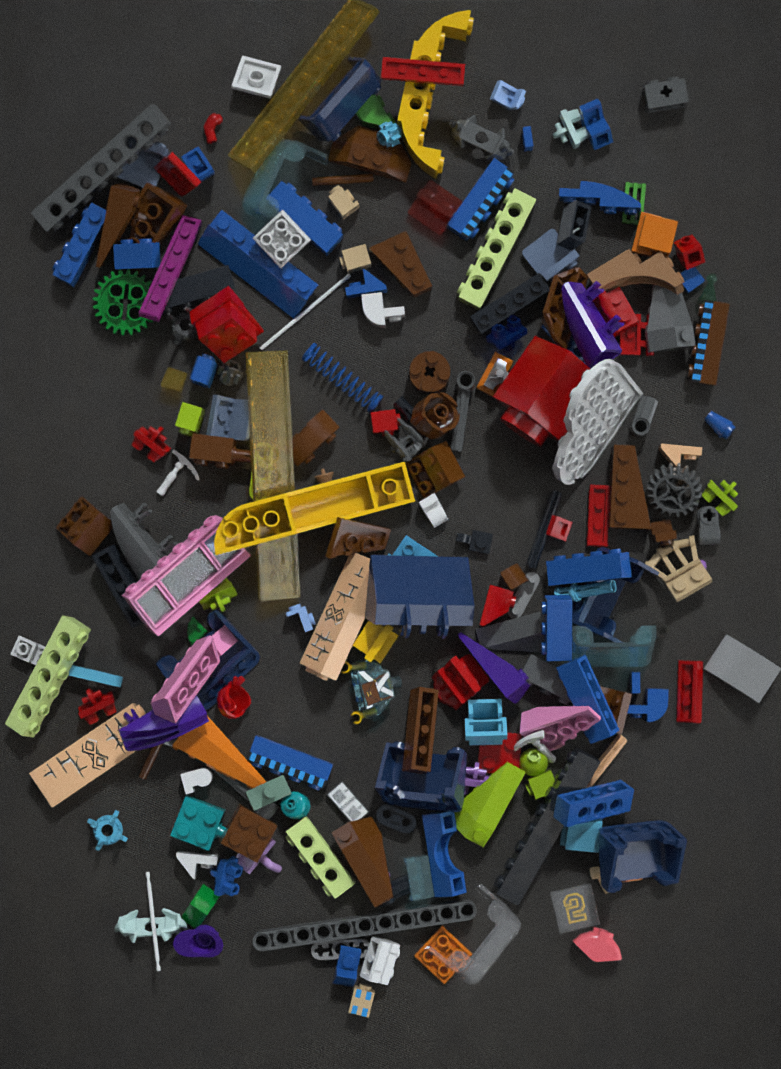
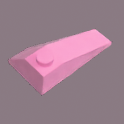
[520,706,601,751]

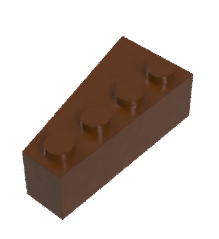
[608,445,651,530]

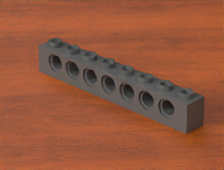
[31,104,171,232]

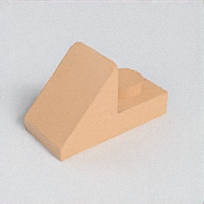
[659,444,702,467]

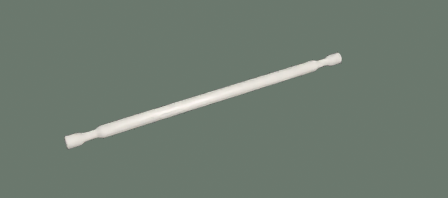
[145,872,161,972]

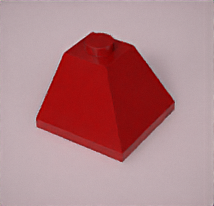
[479,585,516,626]

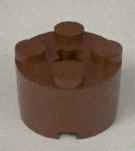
[409,351,450,395]
[411,392,460,440]

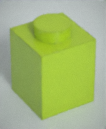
[525,769,556,799]

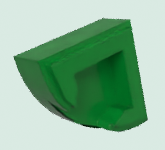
[187,617,207,645]

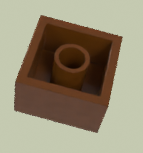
[219,804,277,863]

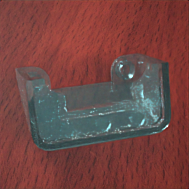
[572,625,656,667]

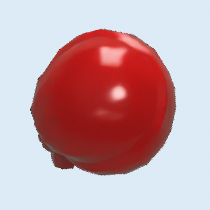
[216,676,251,719]

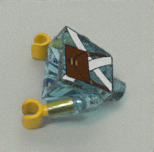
[340,660,402,724]

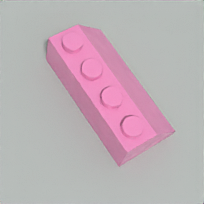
[151,635,220,724]

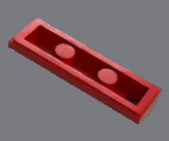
[677,660,703,723]

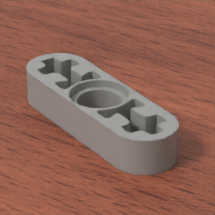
[311,938,370,960]

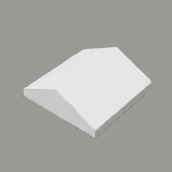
[231,56,281,99]

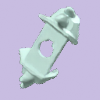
[114,908,188,943]

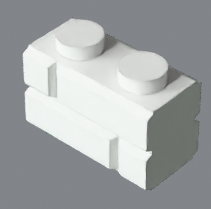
[360,936,400,985]

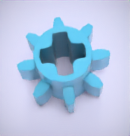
[376,121,402,148]

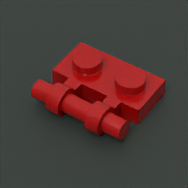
[619,314,654,356]

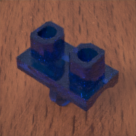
[486,315,528,351]

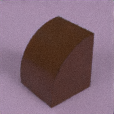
[500,563,529,591]

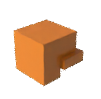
[631,212,678,257]

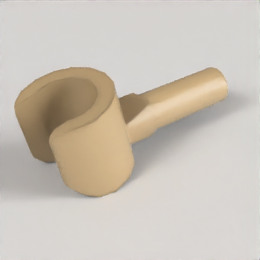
[589,867,609,894]

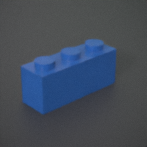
[541,595,572,661]

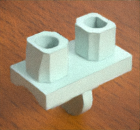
[552,109,589,149]

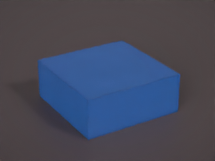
[521,126,534,152]
[680,267,705,294]
[630,672,640,693]

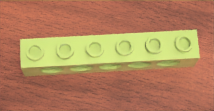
[457,188,536,311]
[5,615,91,737]

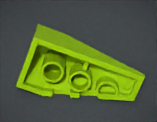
[454,762,525,847]

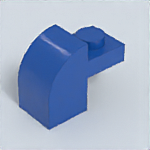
[579,99,613,150]
[627,688,669,722]

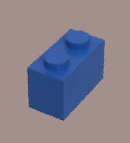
[113,239,161,269]

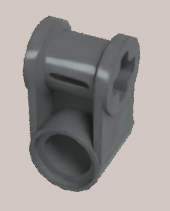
[697,506,721,545]

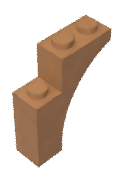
[587,249,685,295]

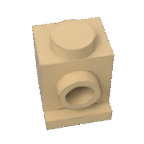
[328,185,360,219]

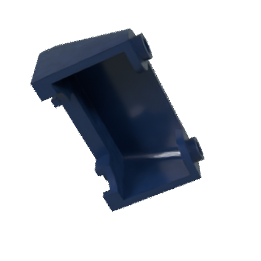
[375,741,467,812]
[597,820,687,893]

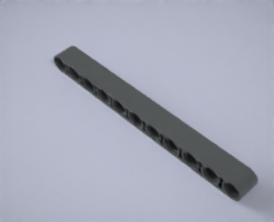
[252,899,477,951]

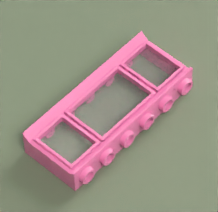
[122,515,251,636]

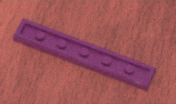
[139,215,202,322]

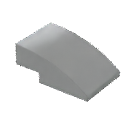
[703,634,781,703]

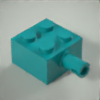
[170,795,226,851]

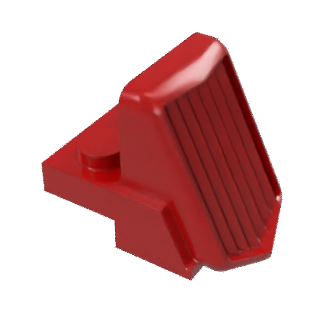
[593,286,639,337]
[431,654,489,710]

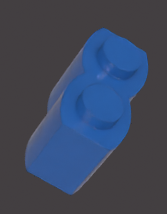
[189,354,218,389]

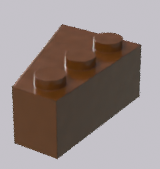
[369,231,432,298]

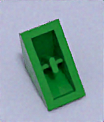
[181,884,220,928]

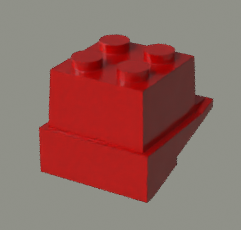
[190,286,264,363]

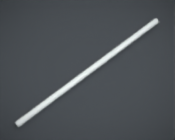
[260,273,351,350]

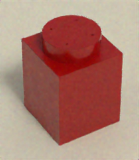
[493,336,590,447]

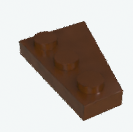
[326,517,391,558]

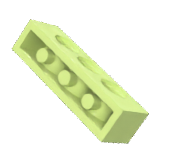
[286,816,355,899]

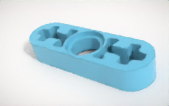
[69,665,123,687]

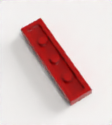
[381,57,465,86]

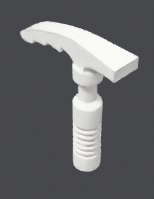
[156,450,200,496]
[514,730,556,763]

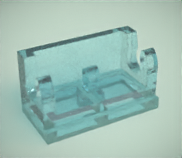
[403,855,434,901]

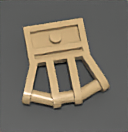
[644,535,713,602]

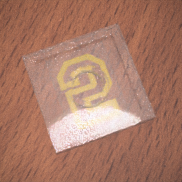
[550,883,600,933]

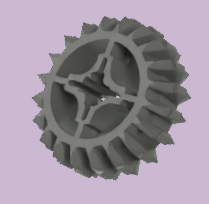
[646,463,702,517]

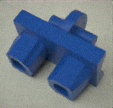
[210,856,243,896]

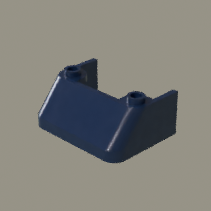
[296,57,382,142]
[572,547,660,647]

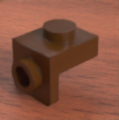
[651,519,677,546]

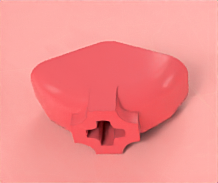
[572,927,622,962]

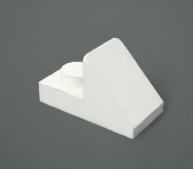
[176,851,219,880]

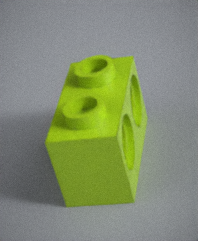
[175,402,206,437]

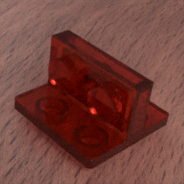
[408,180,463,235]

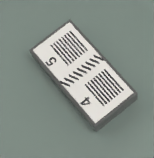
[327,781,369,821]

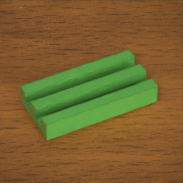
[622,182,646,225]

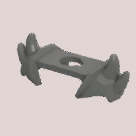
[449,115,514,160]

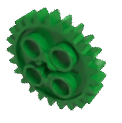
[92,269,153,336]

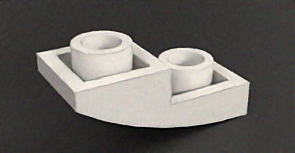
[11,636,45,665]

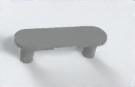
[507,572,540,619]

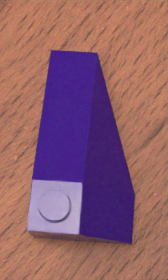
[458,632,530,704]

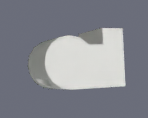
[419,493,448,528]
[180,768,213,794]

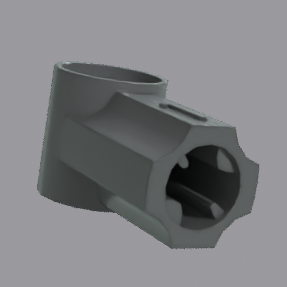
[629,395,658,438]

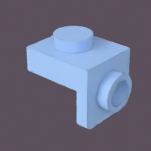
[490,80,526,110]
[286,604,316,632]

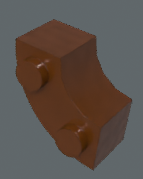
[281,410,340,467]

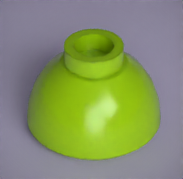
[520,748,548,776]

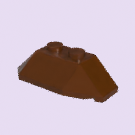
[328,125,411,183]
[542,267,588,349]

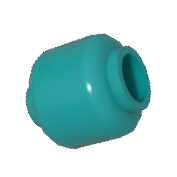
[281,791,310,820]

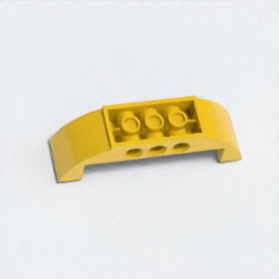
[397,10,474,179]

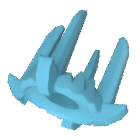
[87,810,128,851]

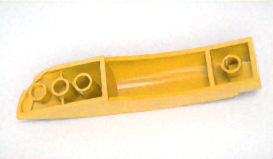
[214,462,415,555]

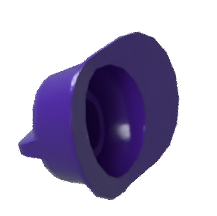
[173,925,223,957]

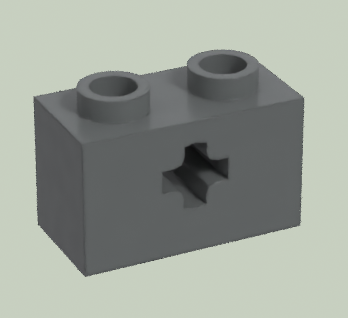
[642,76,689,114]

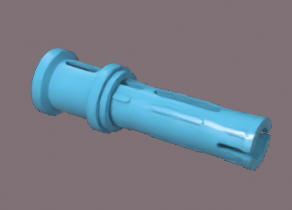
[554,579,617,602]

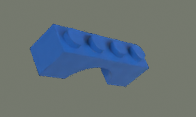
[422,811,467,897]

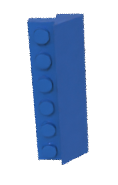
[198,210,318,319]

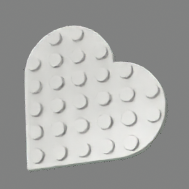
[552,359,643,485]

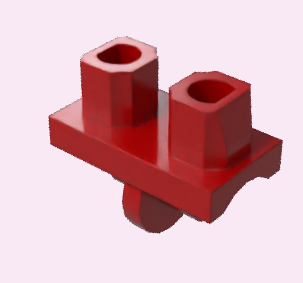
[131,426,172,463]
[78,688,116,725]

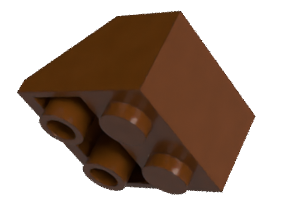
[405,441,465,499]
[56,496,113,556]

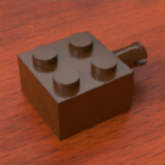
[189,433,255,469]

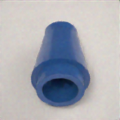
[705,411,736,440]

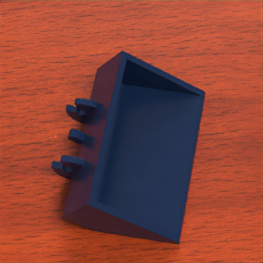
[365,555,475,639]

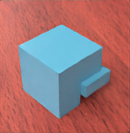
[465,699,507,745]
[560,819,602,853]

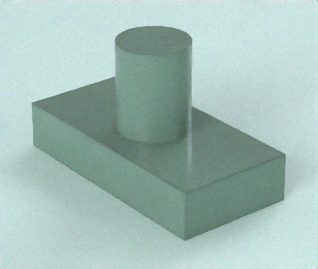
[245,775,292,811]

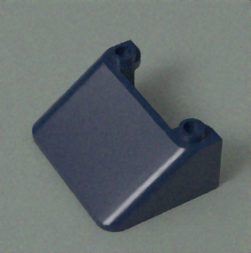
[156,609,260,710]

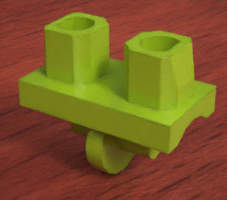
[702,480,738,516]
[199,578,238,612]

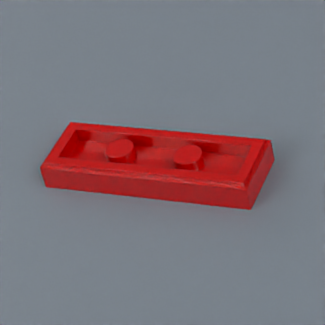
[586,484,610,547]

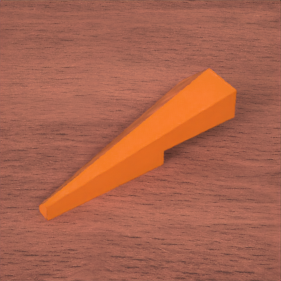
[172,716,266,789]

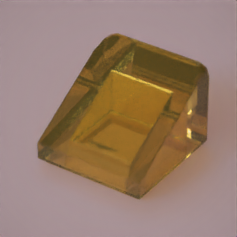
[161,367,188,393]

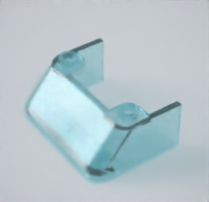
[242,138,328,223]

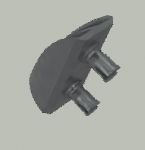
[110,503,178,580]

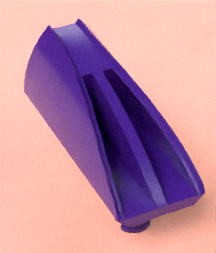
[562,281,624,368]
[118,695,209,751]

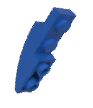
[559,181,641,215]

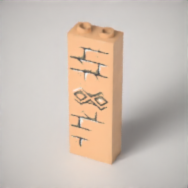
[300,553,370,681]
[29,703,146,808]

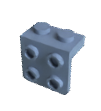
[118,137,169,188]
[522,229,579,283]
[206,395,255,441]

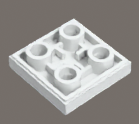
[253,210,311,268]

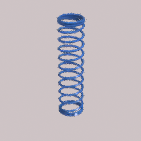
[302,343,383,413]

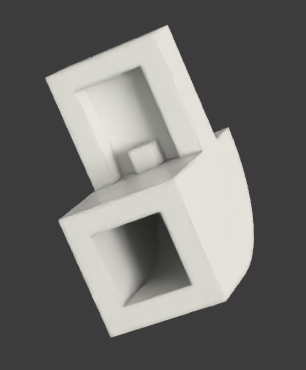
[361,292,405,328]

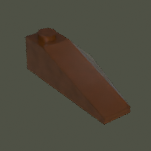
[127,182,188,274]
[96,183,141,268]
[331,817,393,908]

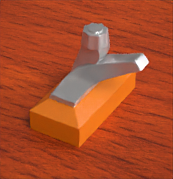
[476,352,513,397]

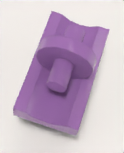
[464,762,490,794]

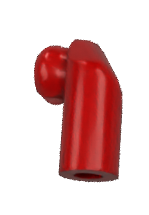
[204,113,223,144]

